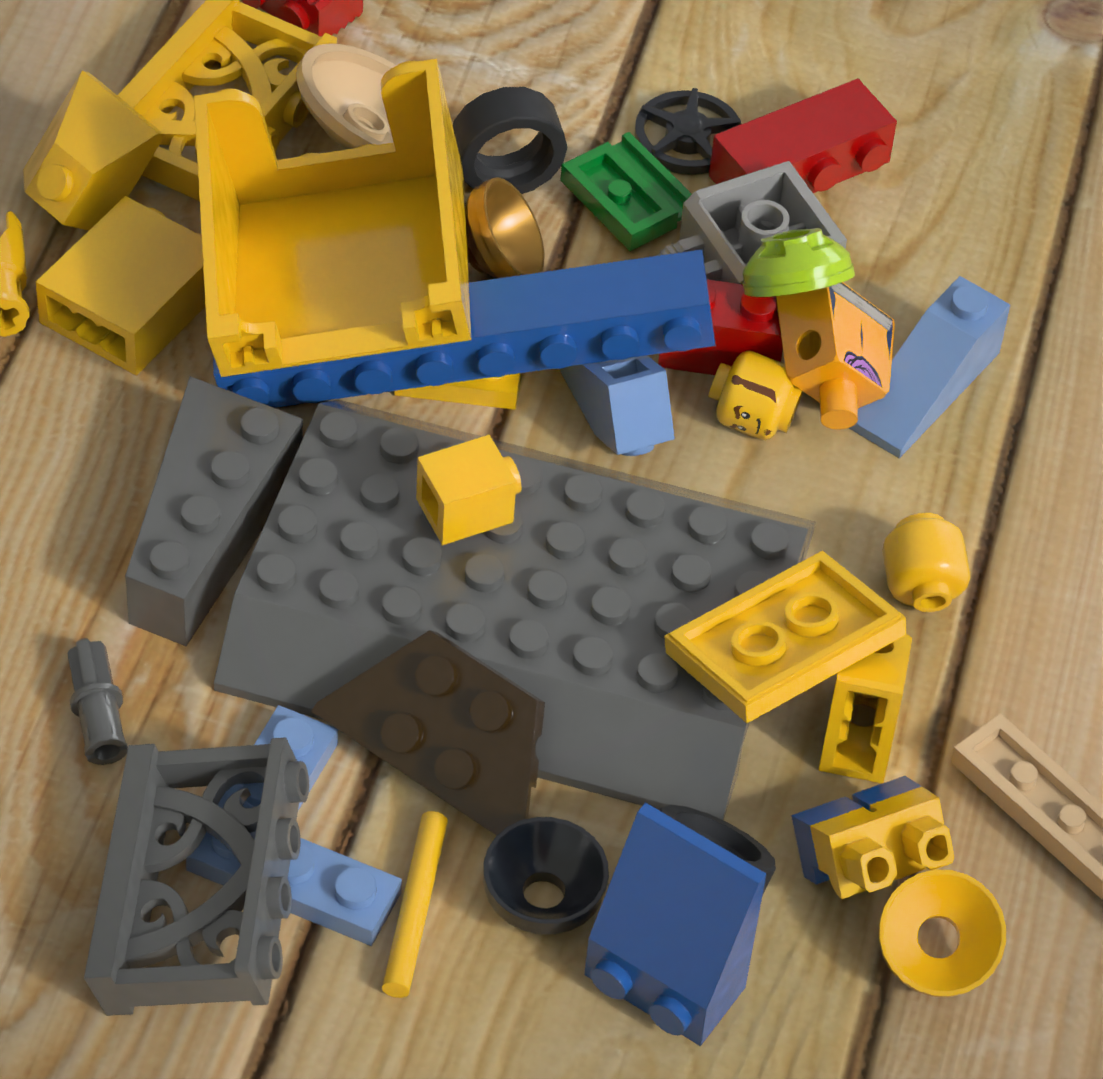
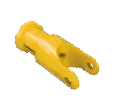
[0,211,29,337]

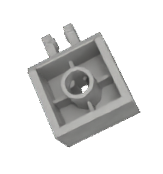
[657,161,847,284]

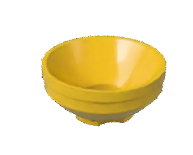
[879,869,1006,997]

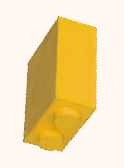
[36,196,206,376]

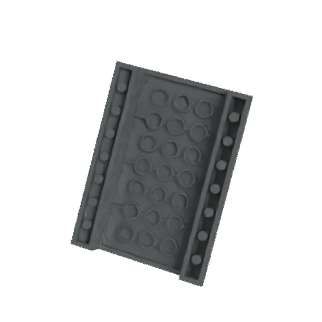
[214,400,816,820]

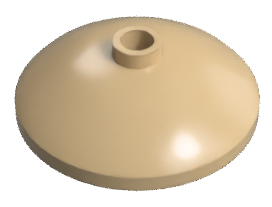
[296,44,453,150]

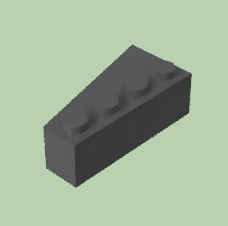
[125,376,303,646]

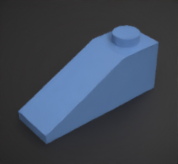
[849,276,1010,459]
[559,355,675,456]

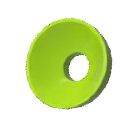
[743,228,855,297]

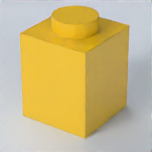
[416,435,522,546]

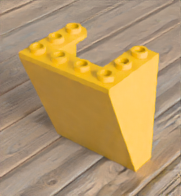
[194,59,471,377]

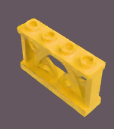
[117,0,337,201]

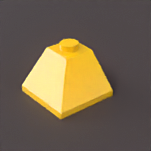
[23,70,165,231]

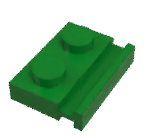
[560,132,692,251]

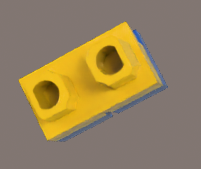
[791,776,955,899]

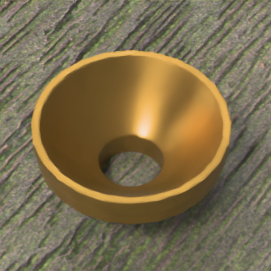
[465,177,545,279]

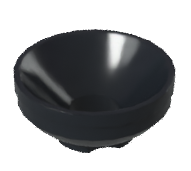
[483,817,609,934]

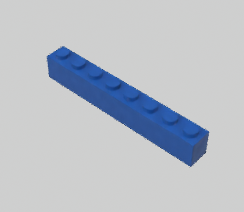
[213,250,716,408]

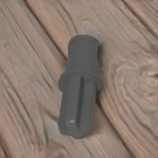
[67,638,128,765]

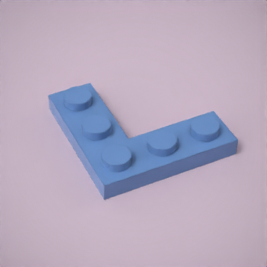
[186,705,402,946]

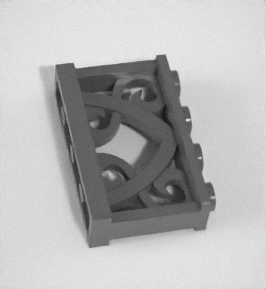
[84,737,309,1016]

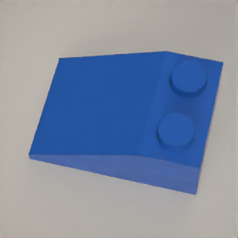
[584,802,766,1046]

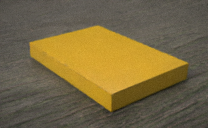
[664,550,906,723]

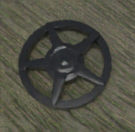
[635,88,741,175]

